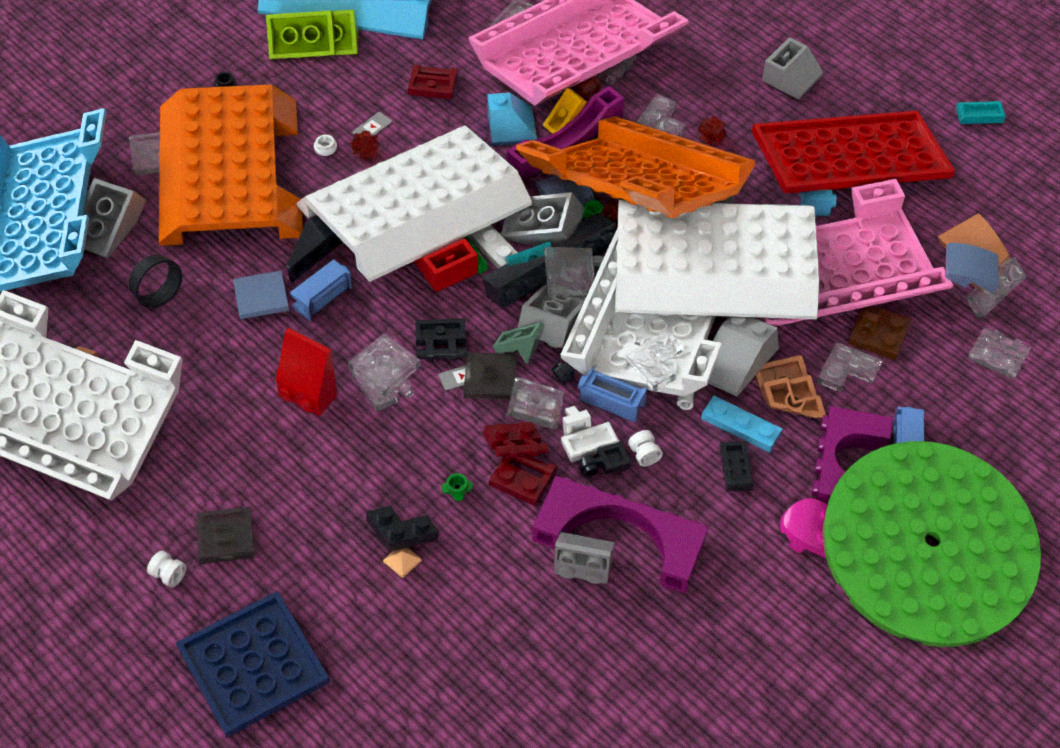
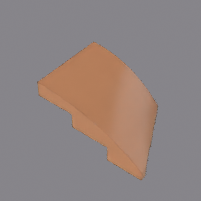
[938,213,1010,293]
[755,355,826,419]

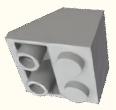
[762,37,823,100]
[554,532,615,584]

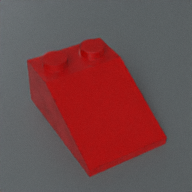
[276,328,338,416]

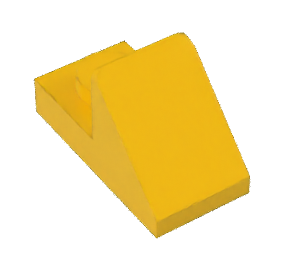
[543,88,587,134]

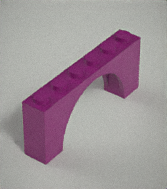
[532,476,708,594]

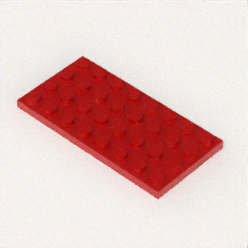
[751,110,955,194]

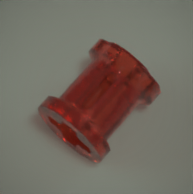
[572,76,601,101]

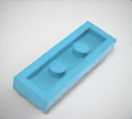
[701,396,782,453]

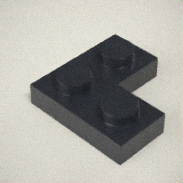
[366,505,439,552]

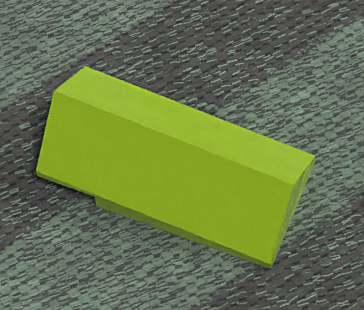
[266,9,359,59]

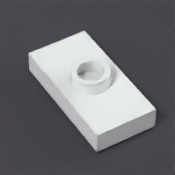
[561,422,619,463]

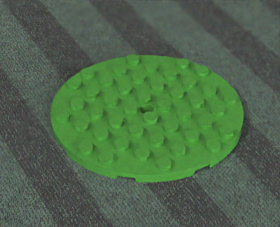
[823,441,1041,647]

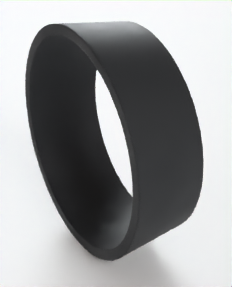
[129,254,182,308]

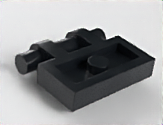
[415,318,467,362]

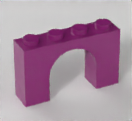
[811,406,892,504]

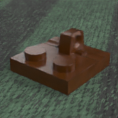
[848,306,911,361]

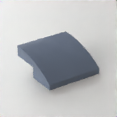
[945,243,999,293]
[233,271,289,319]

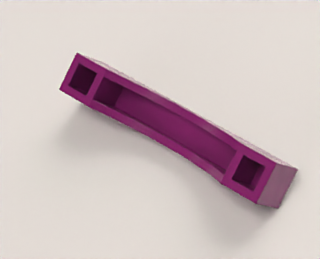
[507,86,624,182]

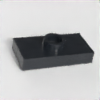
[719,441,754,492]

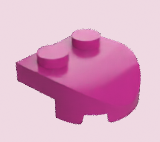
[780,498,827,558]

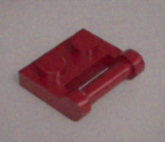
[408,64,458,99]
[489,455,558,507]

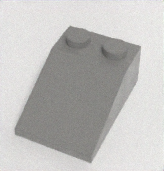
[83,178,146,258]
[500,192,585,250]
[518,282,587,348]
[708,316,779,396]

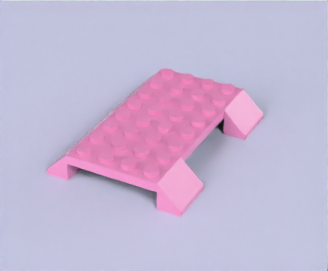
[469,0,689,106]
[753,179,953,326]

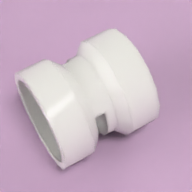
[628,430,663,467]
[147,550,187,588]

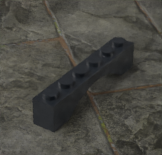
[482,213,616,308]

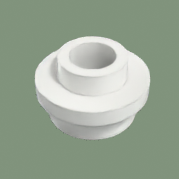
[314,135,337,156]

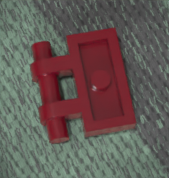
[483,422,548,459]

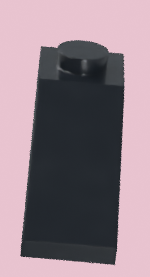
[287,215,343,283]

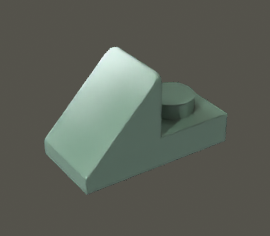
[493,322,544,364]

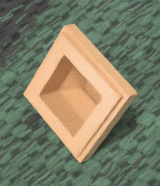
[383,547,422,578]

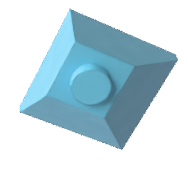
[487,93,537,146]

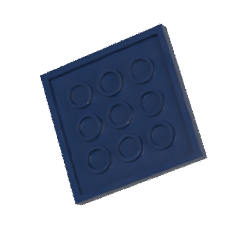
[176,591,330,738]

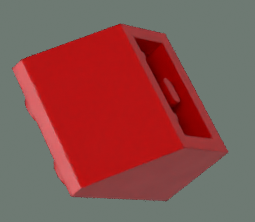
[413,239,478,292]

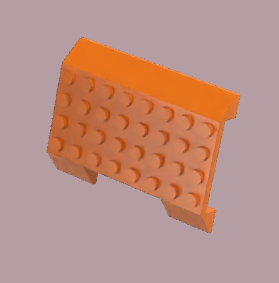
[159,84,303,246]
[516,116,755,218]

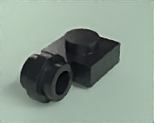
[578,442,631,477]

